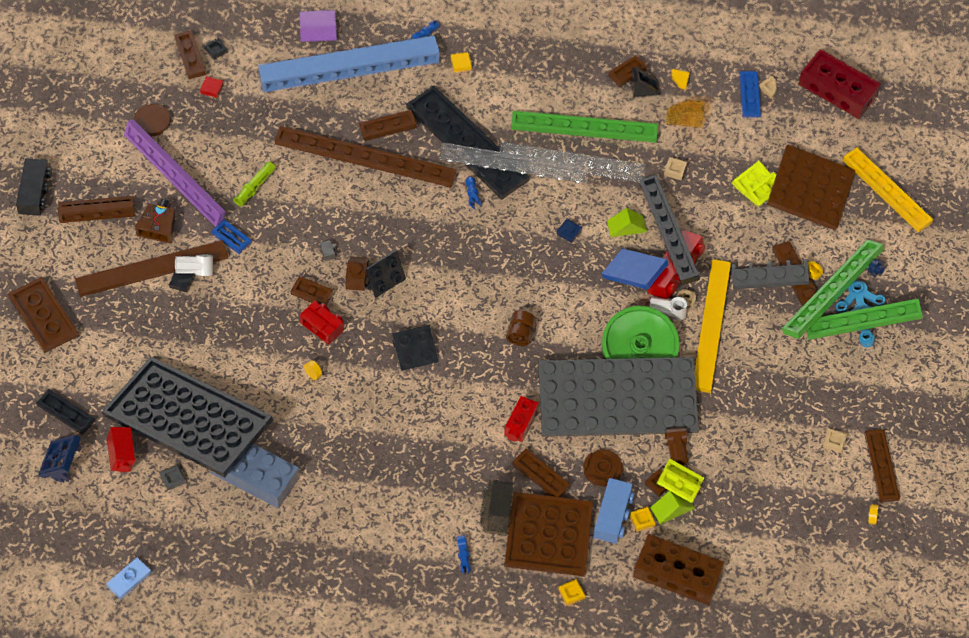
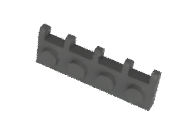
[732,259,809,289]

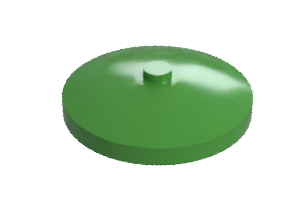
[602,306,679,359]

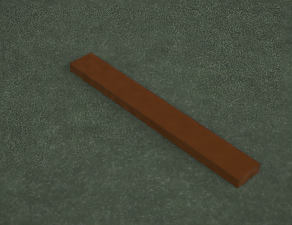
[75,240,228,297]

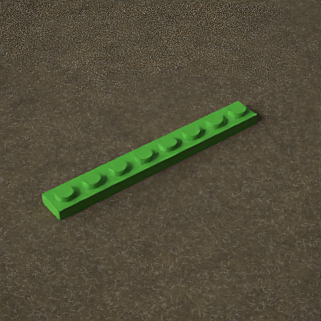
[511,111,658,143]
[782,239,884,339]

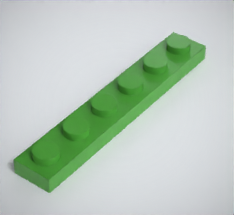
[807,299,923,340]

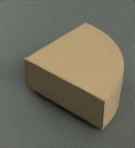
[759,76,777,98]

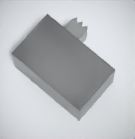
[320,240,336,261]

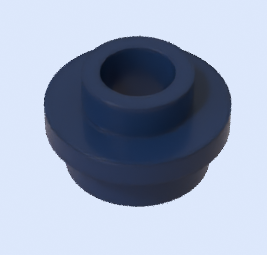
[868,259,885,277]

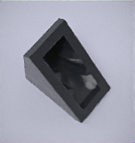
[631,67,661,97]

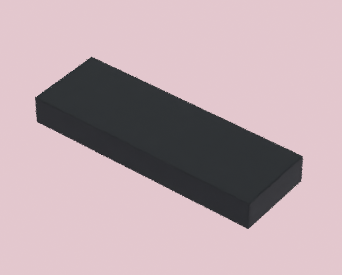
[36,389,95,435]

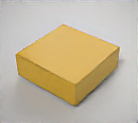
[450,52,472,72]
[629,507,656,532]
[558,579,586,606]

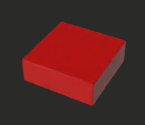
[200,76,224,98]

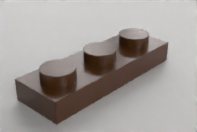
[174,30,206,79]
[359,110,417,142]
[512,449,571,498]

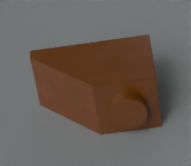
[345,256,369,291]

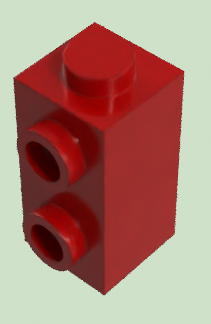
[504,396,539,442]
[106,427,135,473]

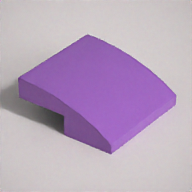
[299,10,337,42]

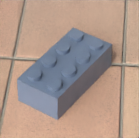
[210,444,299,509]

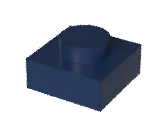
[556,219,582,243]

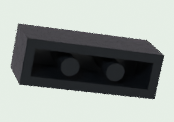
[16,158,52,216]

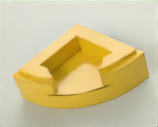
[671,69,690,90]

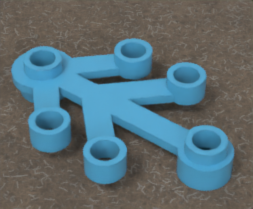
[836,281,886,348]

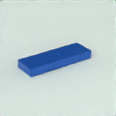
[739,71,761,118]

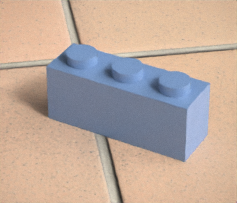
[593,478,635,544]

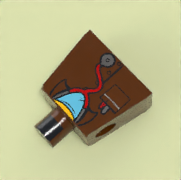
[135,199,175,244]

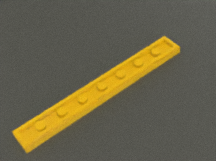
[694,259,731,393]

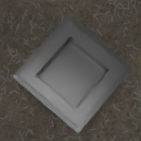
[159,465,186,491]

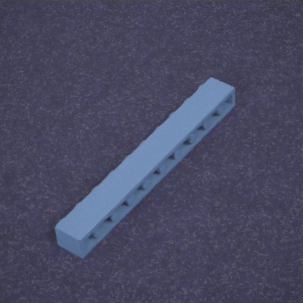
[258,36,439,92]

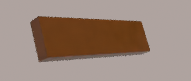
[864,429,900,503]

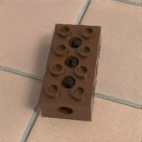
[632,533,725,606]

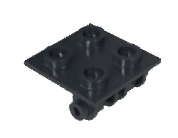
[366,250,406,298]
[392,325,439,371]

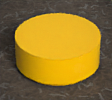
[808,261,823,280]
[304,360,322,380]
[868,504,879,525]

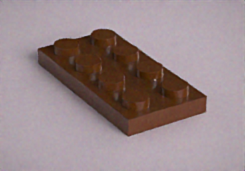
[8,277,79,353]

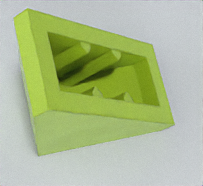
[607,208,647,237]
[650,491,695,524]

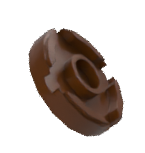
[134,104,171,137]
[583,449,623,487]

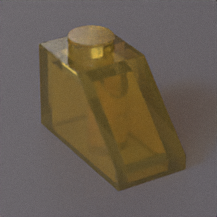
[666,99,705,128]

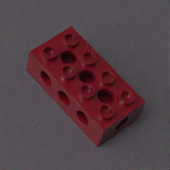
[798,49,881,119]

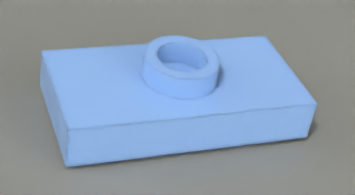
[106,558,151,600]

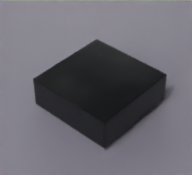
[203,37,228,60]
[169,272,194,293]

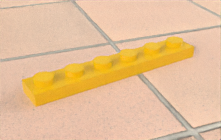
[842,148,933,233]

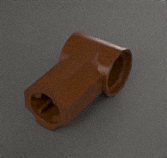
[665,427,688,466]

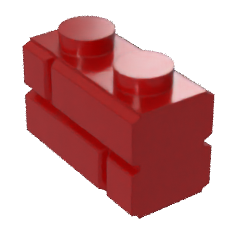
[300,300,344,345]

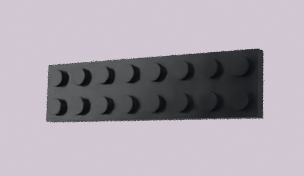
[406,85,530,200]

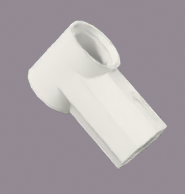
[175,255,213,276]
[649,297,687,321]

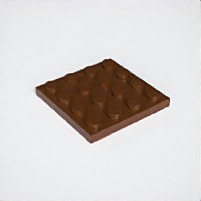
[766,144,855,230]
[504,492,593,577]

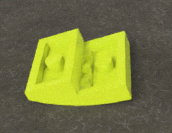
[732,161,776,207]
[657,458,704,503]

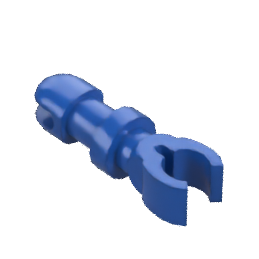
[411,20,440,39]
[465,176,482,209]
[457,535,471,574]

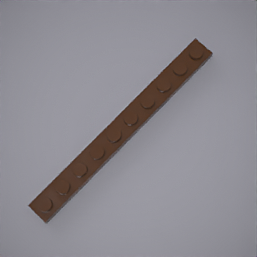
[275,126,457,188]

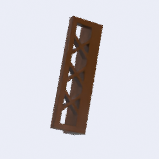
[57,196,135,223]

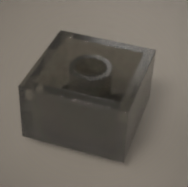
[479,479,513,536]

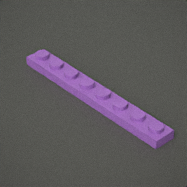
[124,119,226,227]

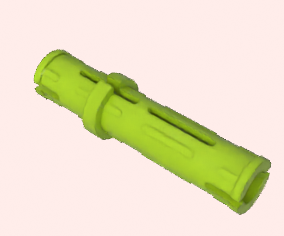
[233,161,276,207]

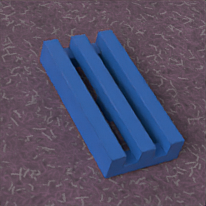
[212,219,252,255]

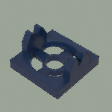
[38,435,82,483]

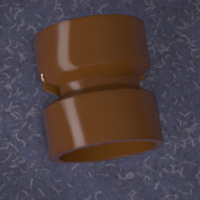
[506,310,536,347]

